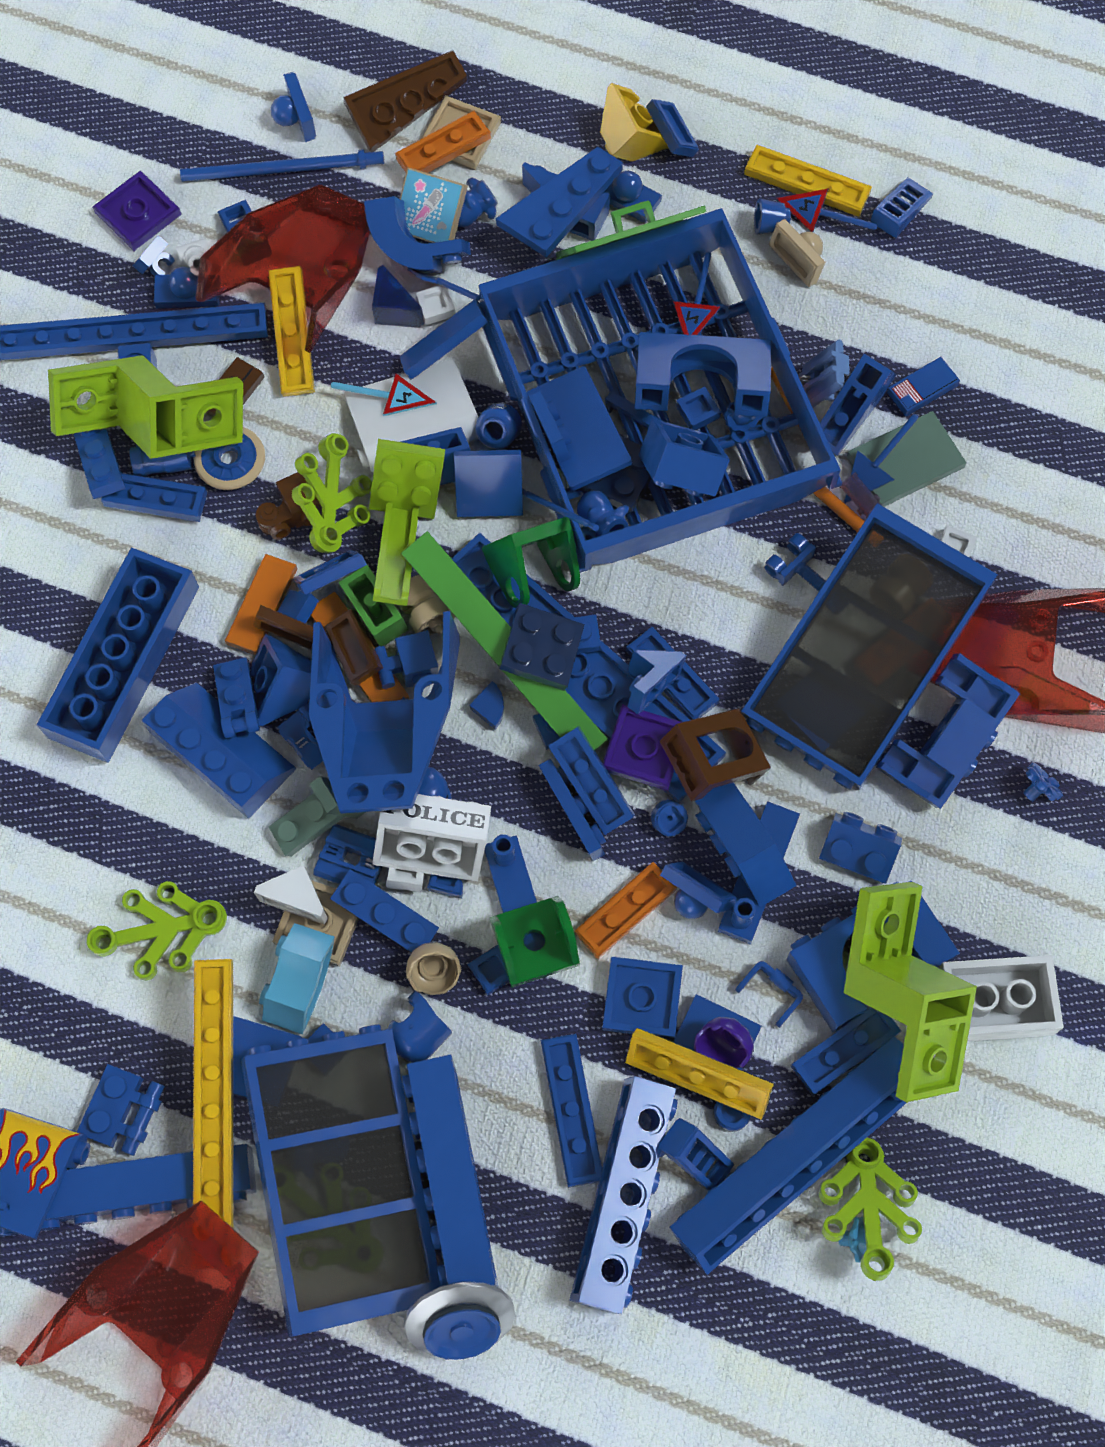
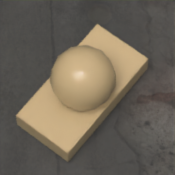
[769,219,826,287]

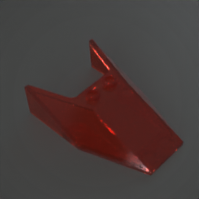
[195,184,370,353]
[904,588,1105,733]
[16,1201,259,1447]

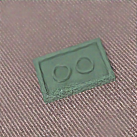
[847,411,967,507]

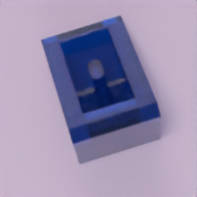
[372,265,424,328]

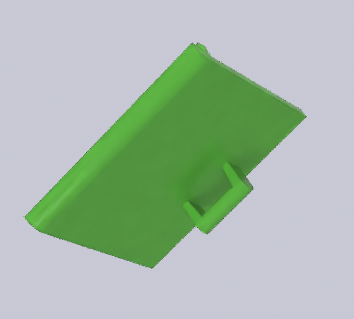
[556,200,707,260]

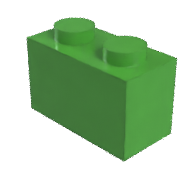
[338,565,409,646]

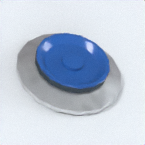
[404,1282,516,1360]

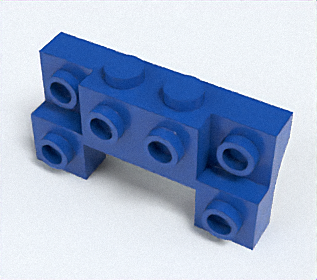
[876,653,1020,809]

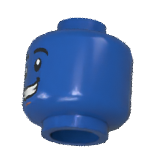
[475,403,522,449]

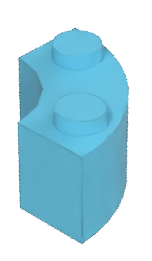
[259,923,335,1034]

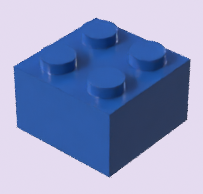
[639,418,730,497]

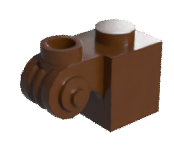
[255,472,322,540]

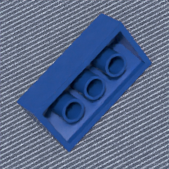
[142,683,296,819]

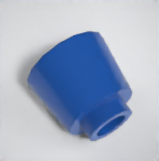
[754,198,791,234]

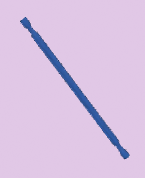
[522,488,599,531]

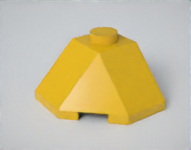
[600,83,668,162]

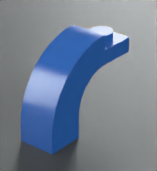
[364,196,471,273]

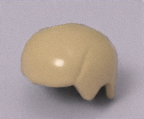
[406,942,461,995]

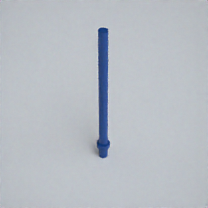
[180,150,384,182]

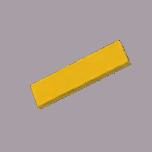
[744,145,872,217]
[268,266,315,397]
[625,1028,774,1120]

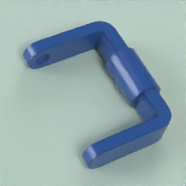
[735,961,803,1028]

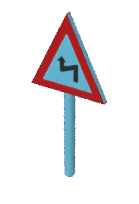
[331,374,437,416]

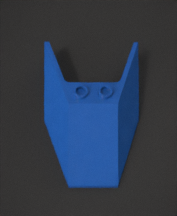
[309,611,461,814]

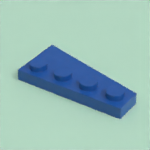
[496,147,623,258]

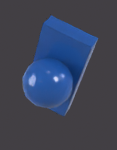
[270,71,316,142]
[604,170,662,223]
[154,266,220,308]
[660,861,737,919]

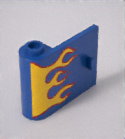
[0,1108,90,1240]

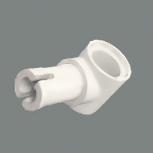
[176,238,215,275]

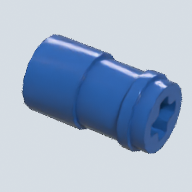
[129,445,196,477]

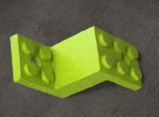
[48,355,243,459]
[844,882,977,1103]

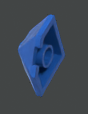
[251,634,312,726]

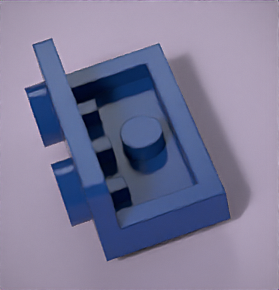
[819,812,902,884]

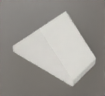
[254,865,328,925]

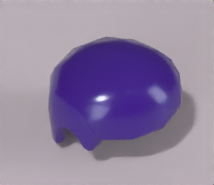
[694,1017,754,1069]

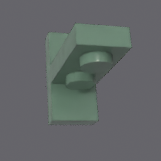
[269,776,366,857]

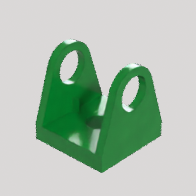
[482,517,580,609]
[489,896,580,988]

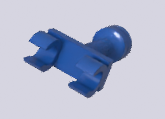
[764,533,849,616]

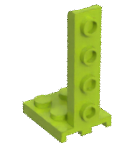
[369,439,445,606]

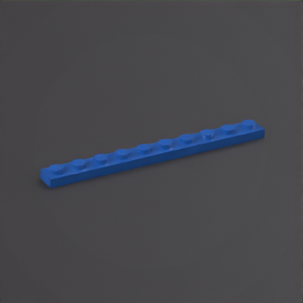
[0,303,268,360]

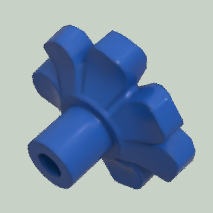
[1023,762,1063,802]

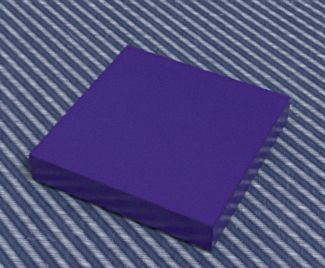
[92,170,182,251]
[603,704,682,791]

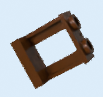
[660,708,771,802]

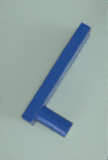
[717,801,800,944]
[484,835,545,951]

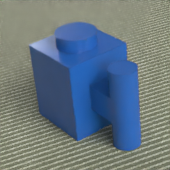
[374,630,439,689]

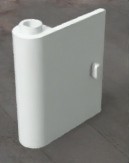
[343,359,479,473]

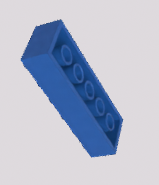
[37,547,199,763]
[402,1055,499,1288]

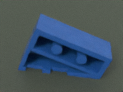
[695,782,797,907]

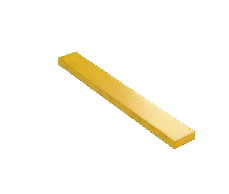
[193,959,233,1268]

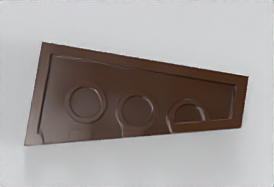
[344,50,467,152]

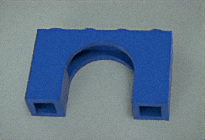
[635,332,771,417]
[786,880,960,1033]

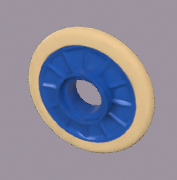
[194,427,265,490]

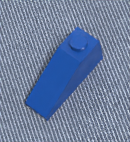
[820,354,896,456]

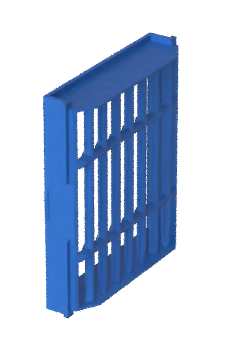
[478,208,842,573]

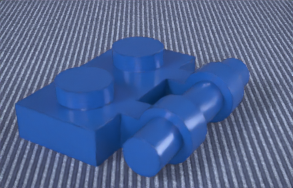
[77,1064,165,1156]

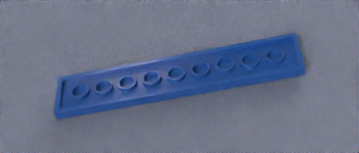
[452,533,726,803]

